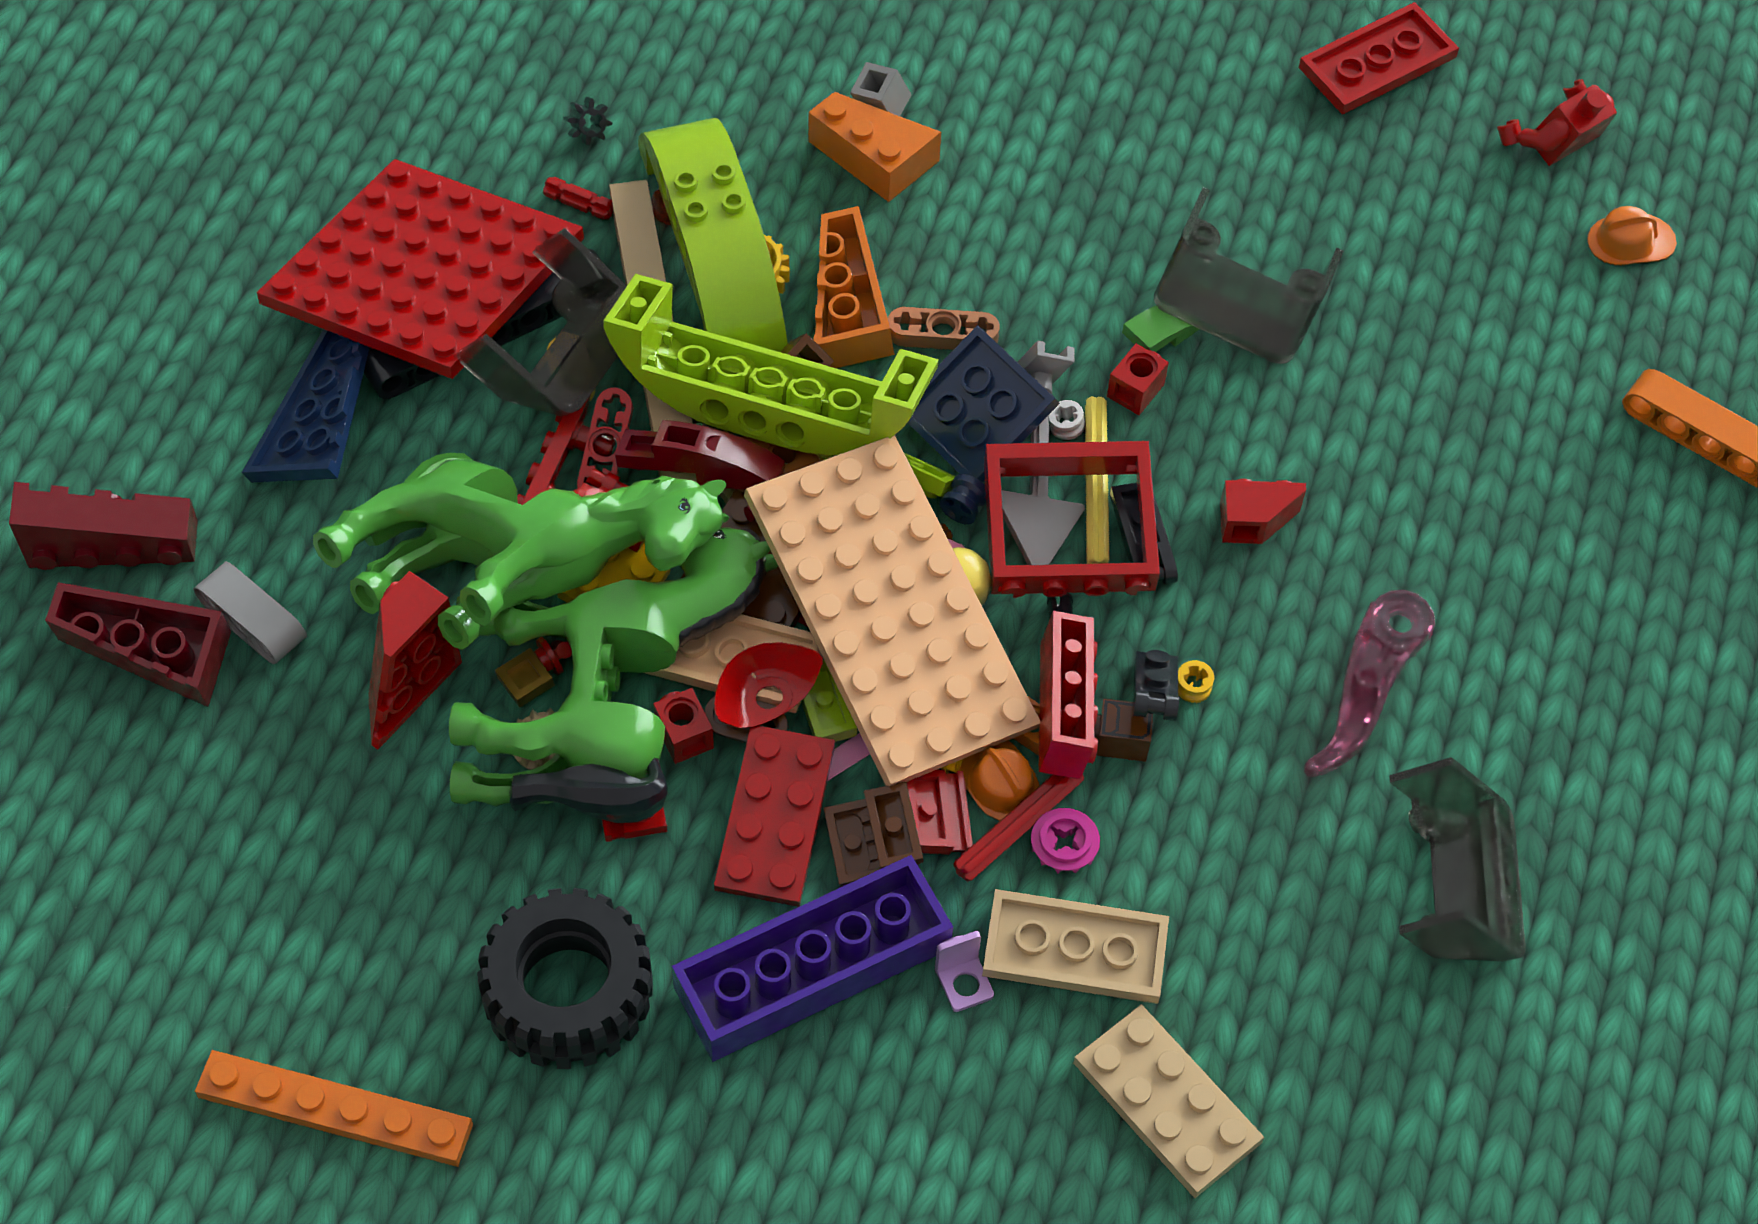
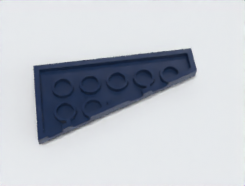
[241,329,370,483]

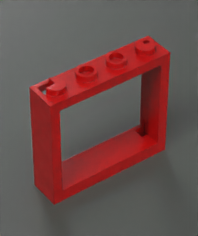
[984,441,1160,598]

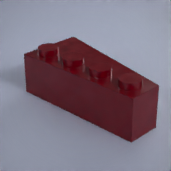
[9,482,198,570]

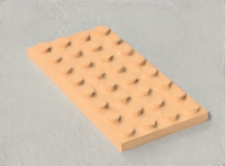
[744,435,1041,787]

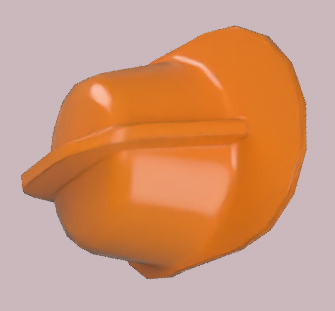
[1587,206,1677,265]
[958,740,1040,821]

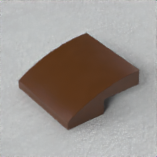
[824,782,924,888]

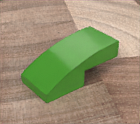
[1122,299,1204,352]

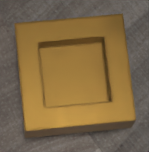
[495,648,555,708]

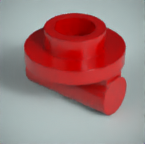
[533,637,572,676]

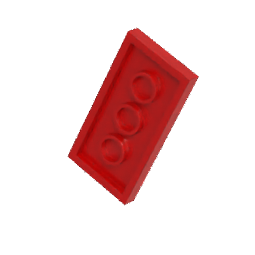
[1298,2,1459,115]
[714,726,835,907]

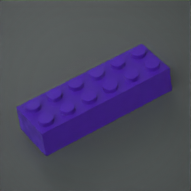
[672,855,953,1062]

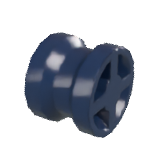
[939,474,986,525]

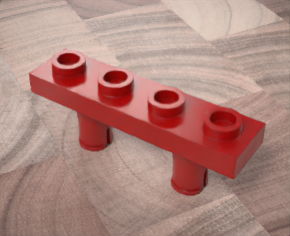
[517,388,616,505]

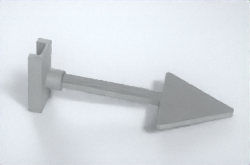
[1001,341,1085,565]

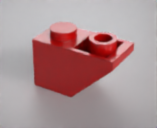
[1220,479,1306,544]

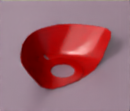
[714,642,823,728]

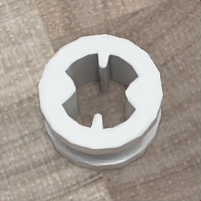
[1049,400,1085,440]

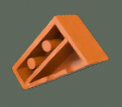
[808,92,941,202]

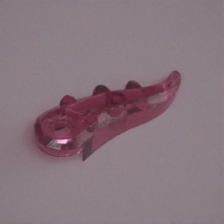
[1303,590,1435,777]

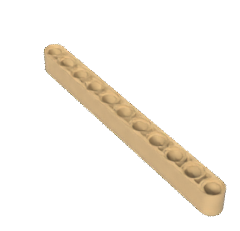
[609,180,697,482]

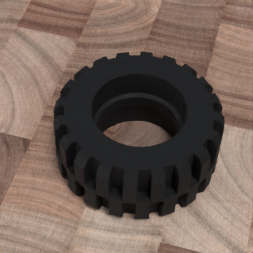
[477,888,653,1069]

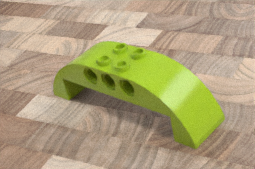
[638,118,788,352]
[604,273,939,455]

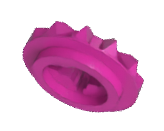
[1031,808,1100,874]

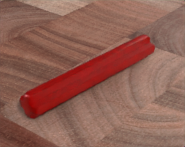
[953,774,1084,882]

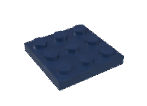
[907,325,1060,483]

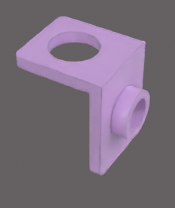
[935,931,994,1012]

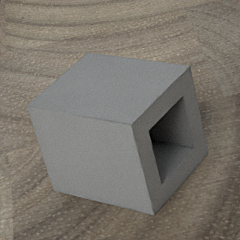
[850,62,912,116]

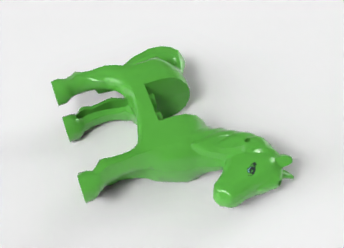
[313,453,729,650]

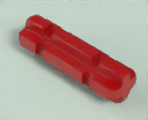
[543,177,613,220]

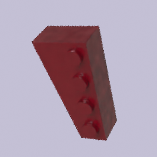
[45,582,231,707]

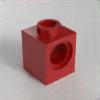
[1107,343,1169,415]
[653,688,714,764]

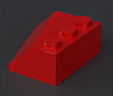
[368,571,462,750]

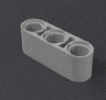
[193,561,307,664]

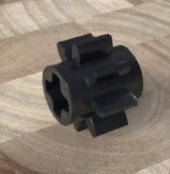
[563,97,613,145]

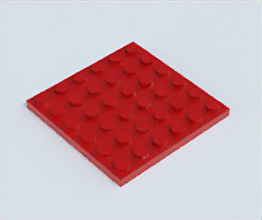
[257,159,584,379]

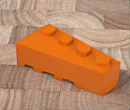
[814,206,895,368]

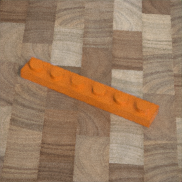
[195,1050,473,1167]

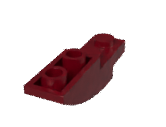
[615,420,785,490]

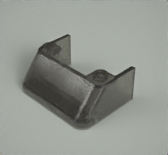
[1154,187,1344,364]
[454,228,627,416]
[1389,757,1526,962]

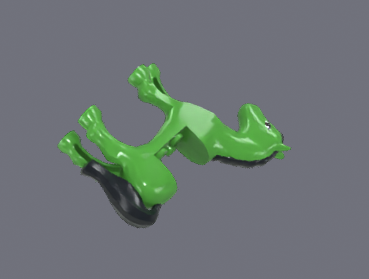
[449,528,778,823]

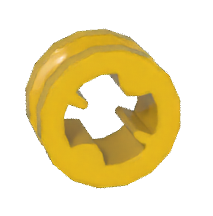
[1178,660,1215,703]

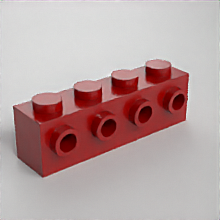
[1039,611,1098,779]

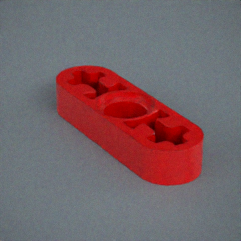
[577,388,633,488]

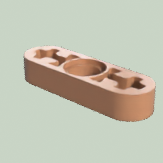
[888,307,1000,350]

